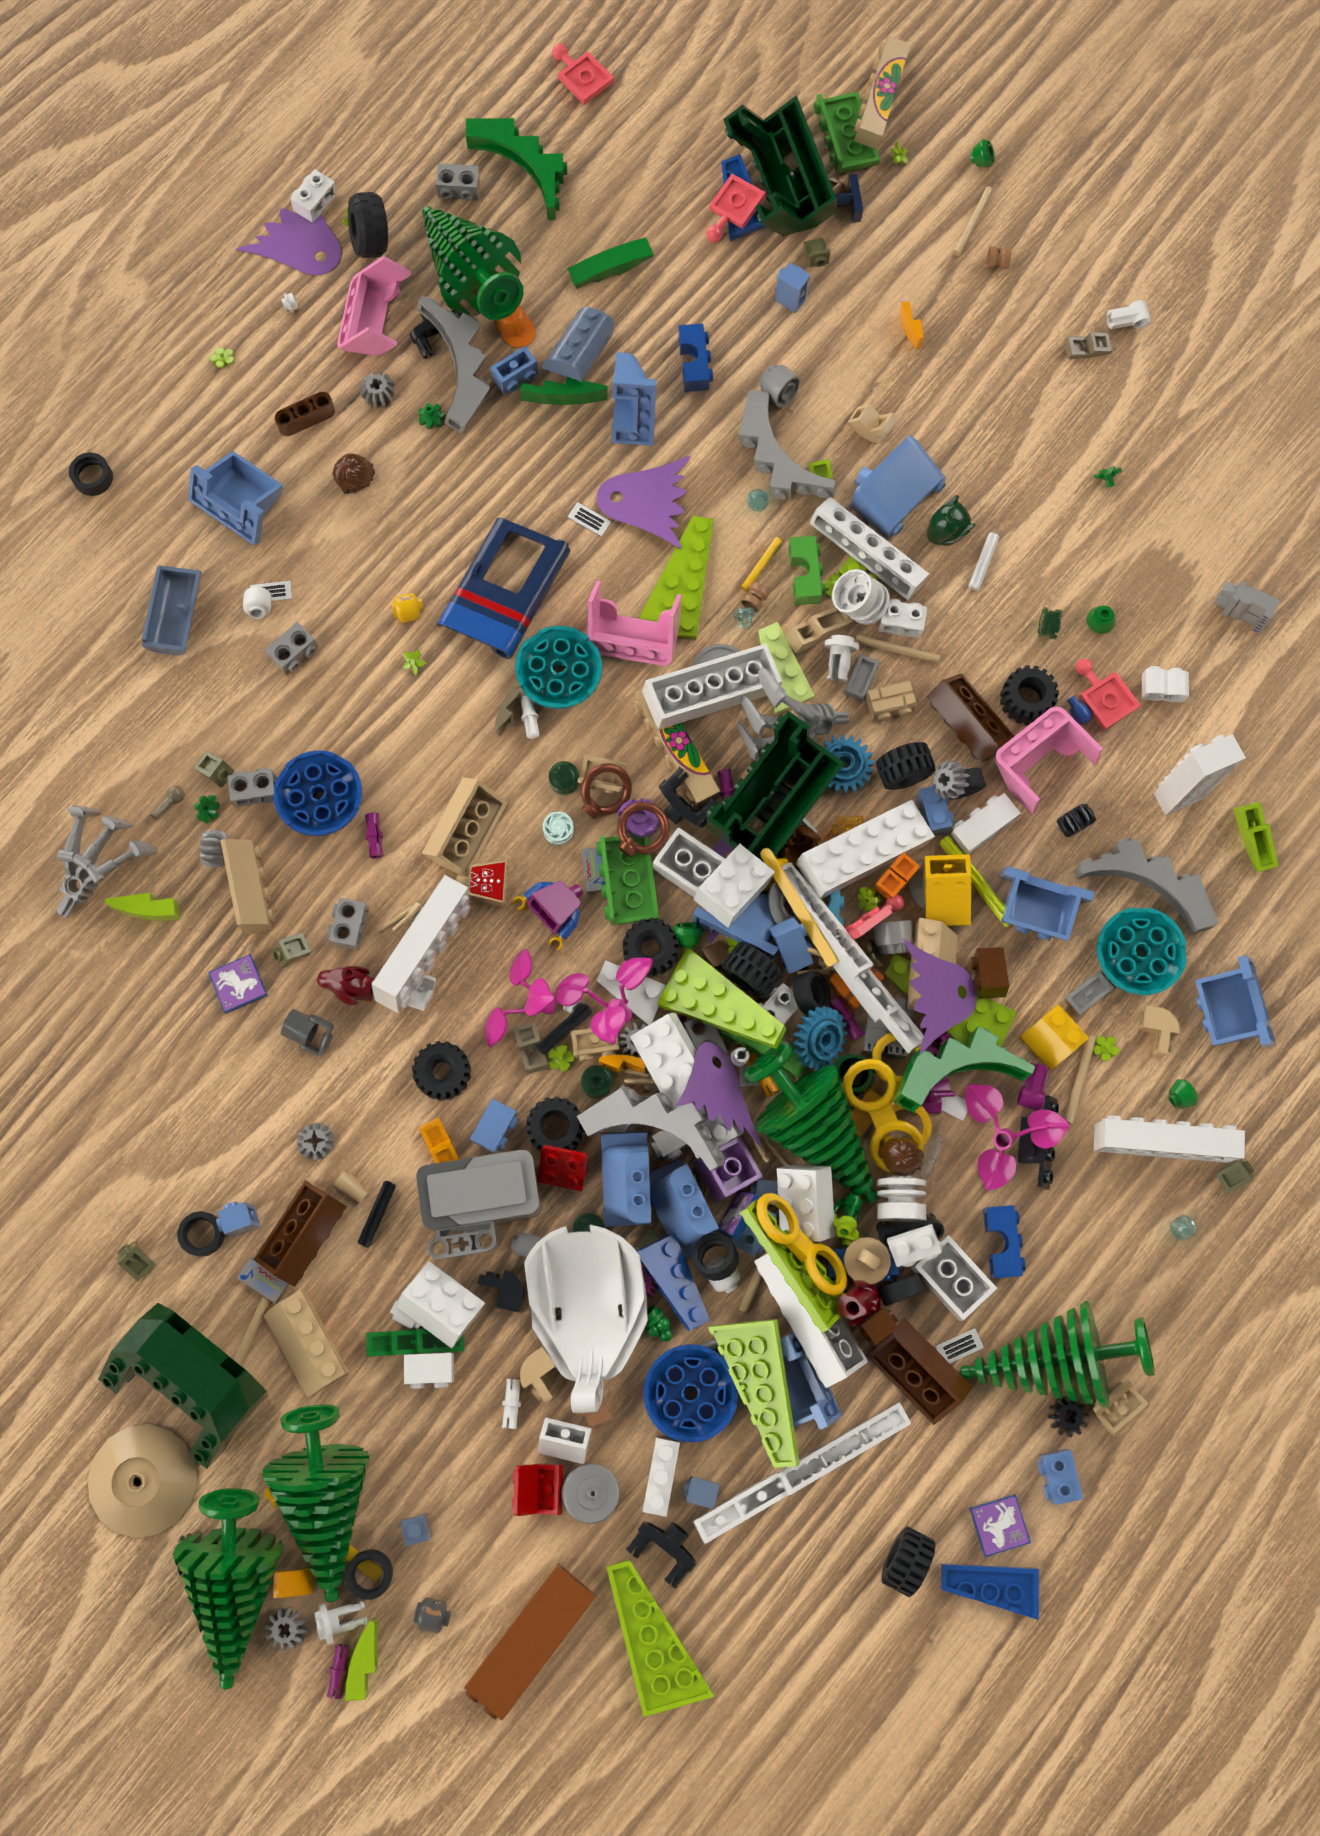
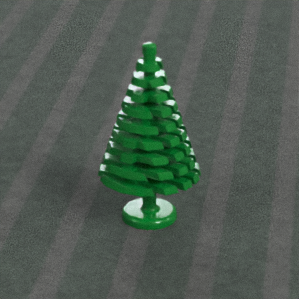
[422,206,524,320]
[744,1042,879,1204]
[960,1301,1155,1407]
[262,1404,370,1603]
[173,1488,284,1690]

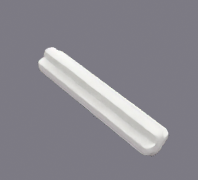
[969,532,999,591]

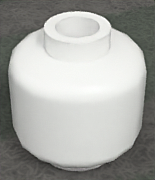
[243,586,272,619]
[707,1257,741,1293]

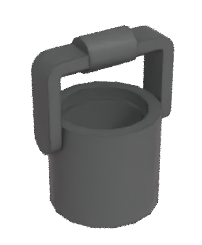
[281,1009,334,1056]

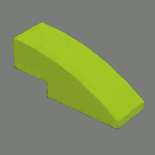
[1233,802,1279,872]
[105,892,180,921]
[345,1618,378,1701]

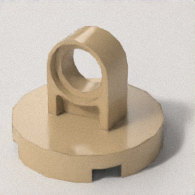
[843,1237,891,1284]

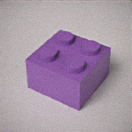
[694,1136,763,1203]

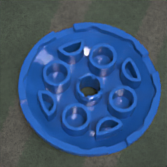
[273,750,363,836]
[643,1344,738,1442]

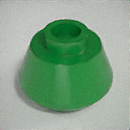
[970,139,995,168]
[1086,606,1116,634]
[673,922,704,948]
[1168,1079,1199,1109]

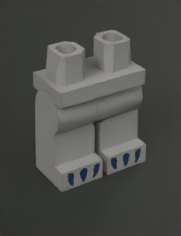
[1213,581,1280,634]
[862,998,911,1059]

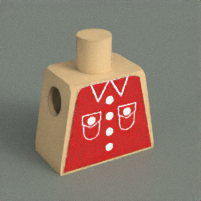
[456,861,508,907]

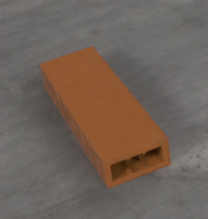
[464,1563,596,1720]

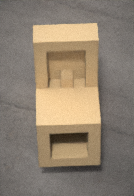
[847,404,898,443]
[1138,1005,1180,1057]
[520,1346,556,1403]

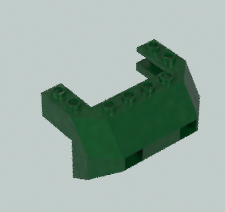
[723,95,837,236]
[706,711,845,862]
[98,1303,268,1469]

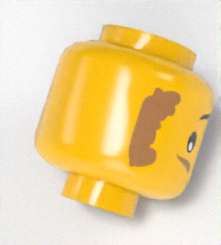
[391,593,424,623]

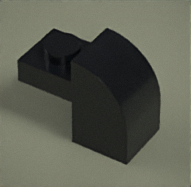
[477,1270,524,1313]

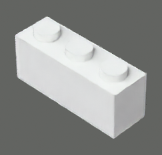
[950,793,1021,855]
[643,1437,680,1517]

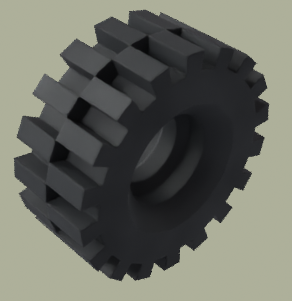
[623,918,679,977]
[412,1041,471,1101]

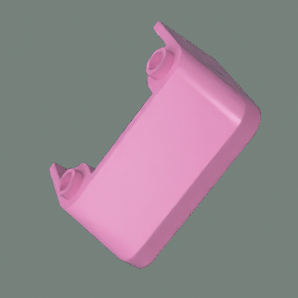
[337,256,412,356]
[588,580,682,666]
[995,707,1103,815]

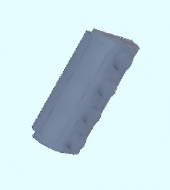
[543,307,615,382]
[142,565,202,656]

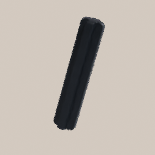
[536,1003,592,1055]
[358,1181,396,1248]

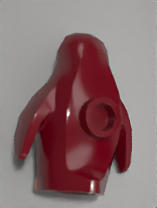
[317,966,375,1005]
[837,1280,881,1327]

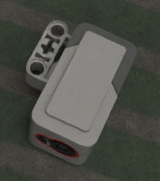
[416,1150,542,1260]

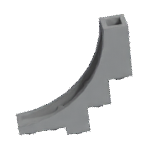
[417,295,491,434]
[739,390,836,499]
[1074,837,1218,935]
[577,1087,725,1171]

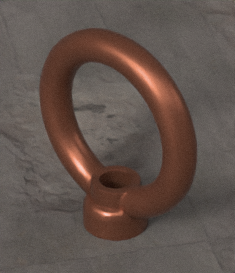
[581,763,632,819]
[617,802,670,858]

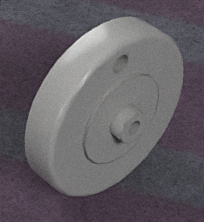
[561,1463,620,1524]

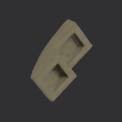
[1064,332,1112,359]
[495,687,521,736]
[513,1022,549,1075]

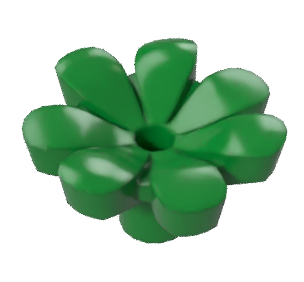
[418,403,445,429]
[1094,466,1122,488]
[194,795,220,824]

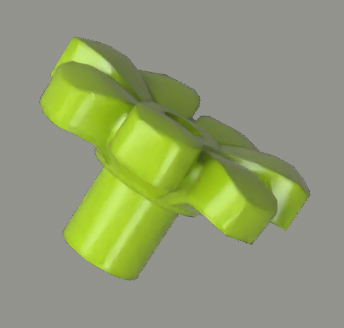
[857,886,881,912]

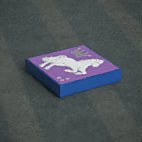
[208,954,268,1014]
[717,1190,760,1240]
[969,1494,1031,1557]

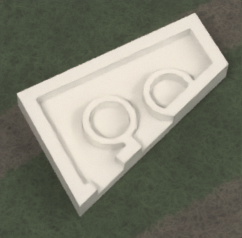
[597,960,666,1026]

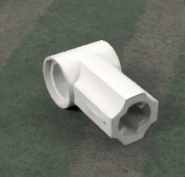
[1107,300,1151,329]

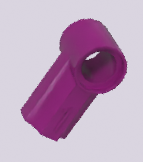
[1017,1063,1050,1111]

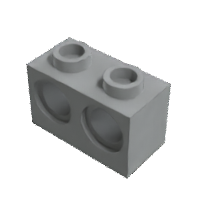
[436,163,480,200]
[265,622,318,675]
[228,768,276,807]
[327,898,369,951]
[684,1019,728,1062]

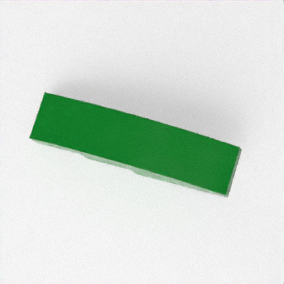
[567,237,654,289]
[520,377,608,405]
[365,1329,464,1357]

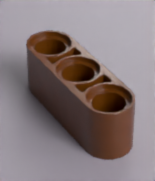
[274,392,335,436]

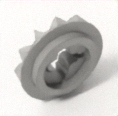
[297,1123,334,1160]

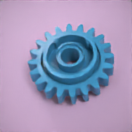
[824,734,874,795]
[793,1006,848,1070]

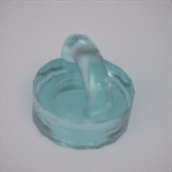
[747,489,769,512]
[734,608,755,628]
[1170,1215,1196,1240]

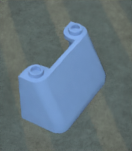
[851,435,946,539]

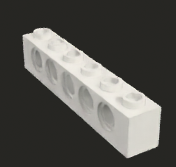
[809,497,929,600]

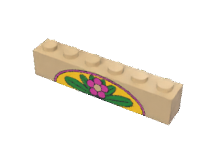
[853,35,911,149]
[633,688,720,809]

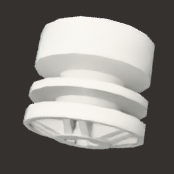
[832,569,890,625]
[877,1176,926,1222]

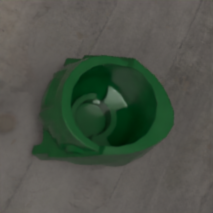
[927,495,976,546]
[833,1054,876,1097]

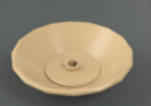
[88,1424,197,1538]

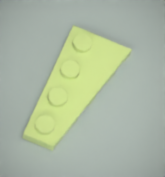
[758,622,815,715]

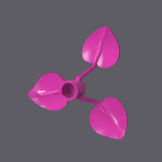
[485,948,557,1048]
[555,958,653,1044]
[965,1084,1070,1191]

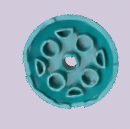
[515,626,602,709]
[1097,907,1187,995]

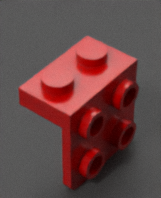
[537,1145,588,1191]
[511,1463,564,1516]

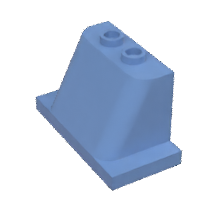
[612,352,657,446]
[188,451,283,546]
[999,866,1095,941]
[692,893,786,961]
[1195,955,1277,1048]
[601,1131,651,1227]
[649,1158,719,1260]
[780,1332,843,1430]

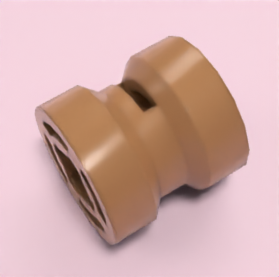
[987,246,1011,269]
[741,582,769,613]

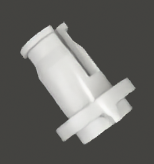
[824,635,859,682]
[314,1600,368,1645]

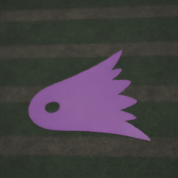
[236,208,341,275]
[597,456,691,549]
[903,938,977,1054]
[676,1042,762,1147]

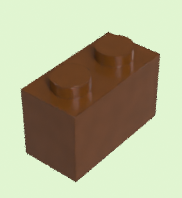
[971,947,1010,998]
[857,1308,898,1345]

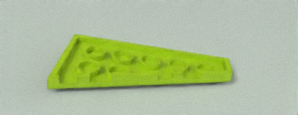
[638,516,714,640]
[657,948,786,1049]
[884,954,1017,1073]
[740,1200,845,1333]
[708,1319,800,1468]
[606,1559,715,1717]

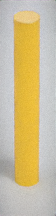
[741,537,782,592]

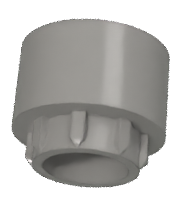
[759,365,801,408]
[873,920,914,955]

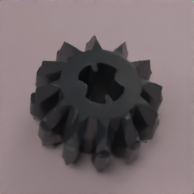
[1056,804,1096,837]
[1047,1395,1089,1437]

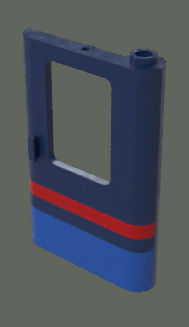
[436,517,571,659]

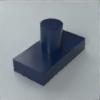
[835,174,863,223]

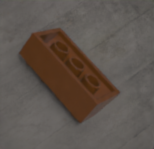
[926,673,1015,763]
[254,1180,347,1287]
[867,1318,973,1425]

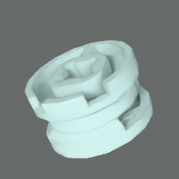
[543,811,574,846]

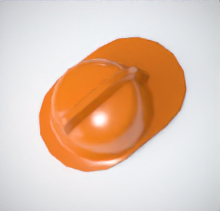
[494,306,535,348]

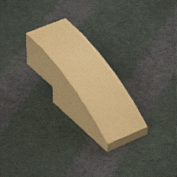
[784,607,854,654]

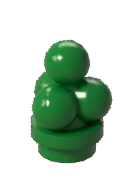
[645,1305,673,1342]

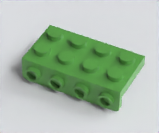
[813,92,880,174]
[596,835,659,926]

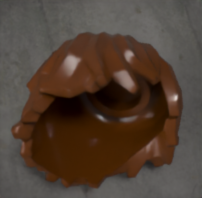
[332,453,375,494]
[781,825,821,869]
[878,1137,924,1176]

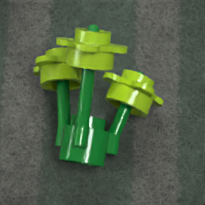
[833,1193,863,1248]

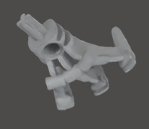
[737,667,850,762]
[56,805,157,918]

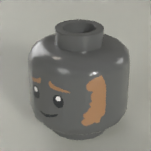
[414,1597,451,1634]

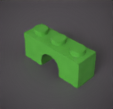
[788,536,825,605]

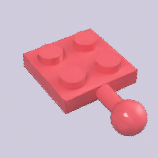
[552,43,614,105]
[706,174,766,243]
[1075,658,1141,731]
[844,895,904,939]

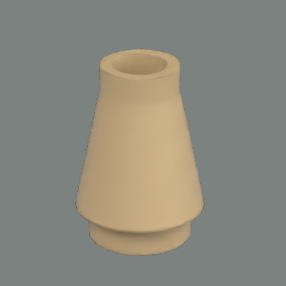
[333,1171,368,1203]

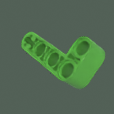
[719,1029,806,1079]

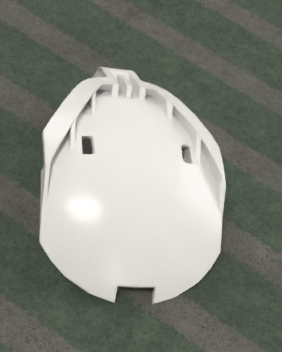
[524,1225,648,1413]

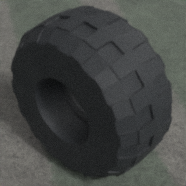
[348,192,388,258]

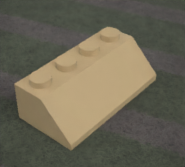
[422,777,508,876]
[220,839,275,935]
[907,918,958,1011]
[263,1290,349,1398]

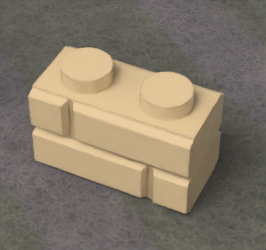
[866,681,917,722]

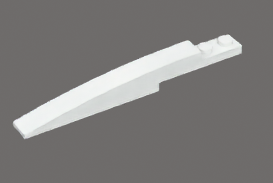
[782,862,924,1054]
[693,1402,911,1544]

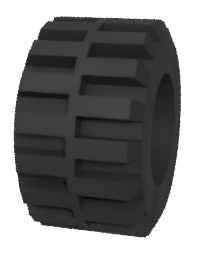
[1000,665,1059,725]
[875,742,936,790]
[721,942,783,999]
[526,1096,584,1153]
[882,1526,935,1597]

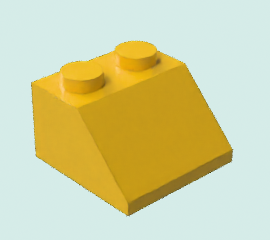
[1020,1004,1089,1071]

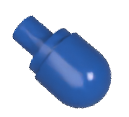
[1067,696,1091,724]

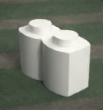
[1142,666,1189,702]

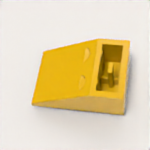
[922,854,971,926]

